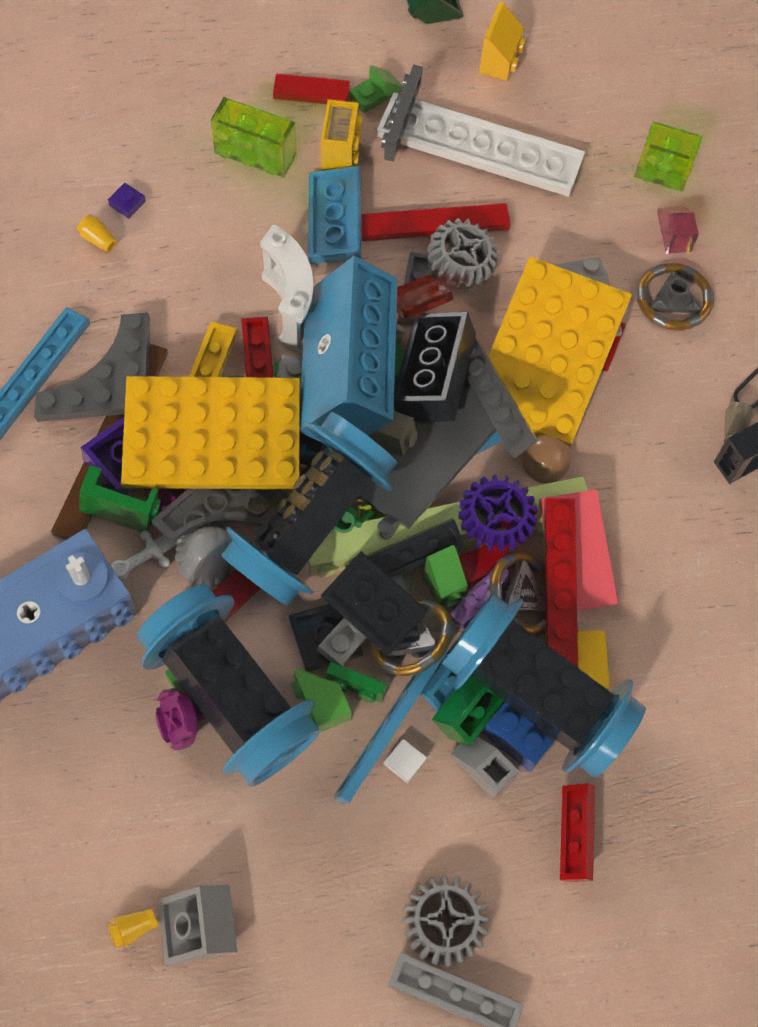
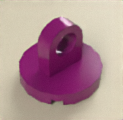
[156,687,206,750]

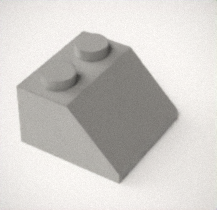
[158,885,237,966]

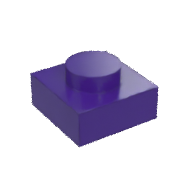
[108,182,146,218]

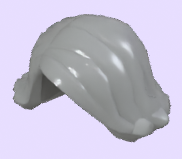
[175,525,232,588]

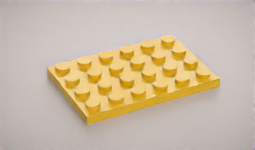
[488,256,632,446]
[121,376,299,489]

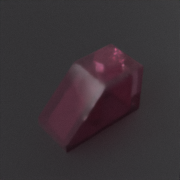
[657,206,699,254]

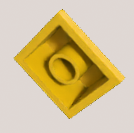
[479,2,526,81]

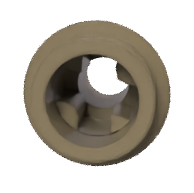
[724,402,753,442]

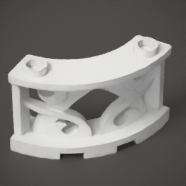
[260,225,313,355]

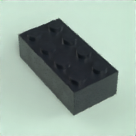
[394,312,476,422]

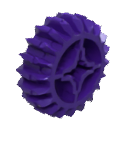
[458,474,538,553]

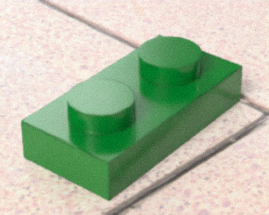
[326,662,387,703]

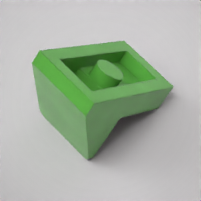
[349,65,403,113]

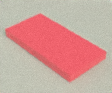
[539,489,618,611]

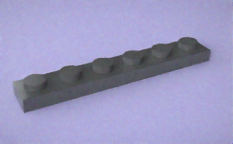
[466,338,538,458]

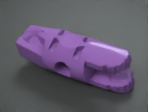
[451,568,510,630]

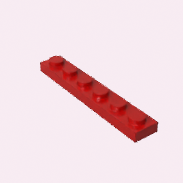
[544,498,578,667]

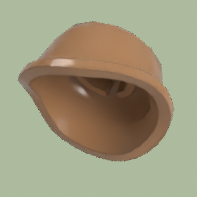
[522,435,571,483]

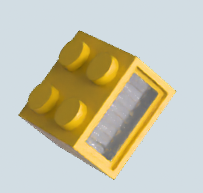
[321,99,363,171]

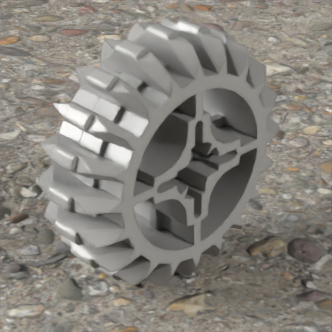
[427,218,499,289]
[402,875,490,967]

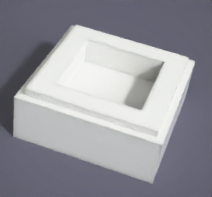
[384,739,427,784]

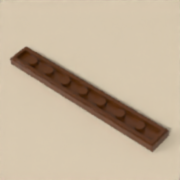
[51,344,168,540]

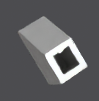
[450,737,519,800]

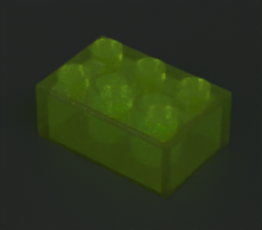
[210,97,296,178]

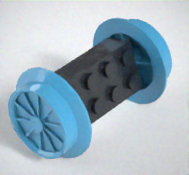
[221,412,398,606]
[137,584,321,787]
[441,594,646,778]

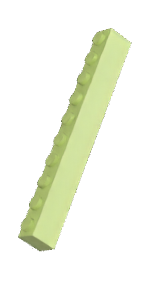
[308,476,588,577]

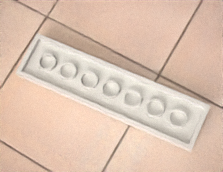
[376,93,585,197]

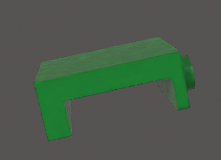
[79,465,161,532]

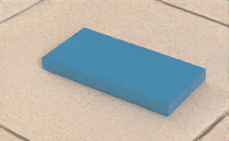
[308,165,362,265]

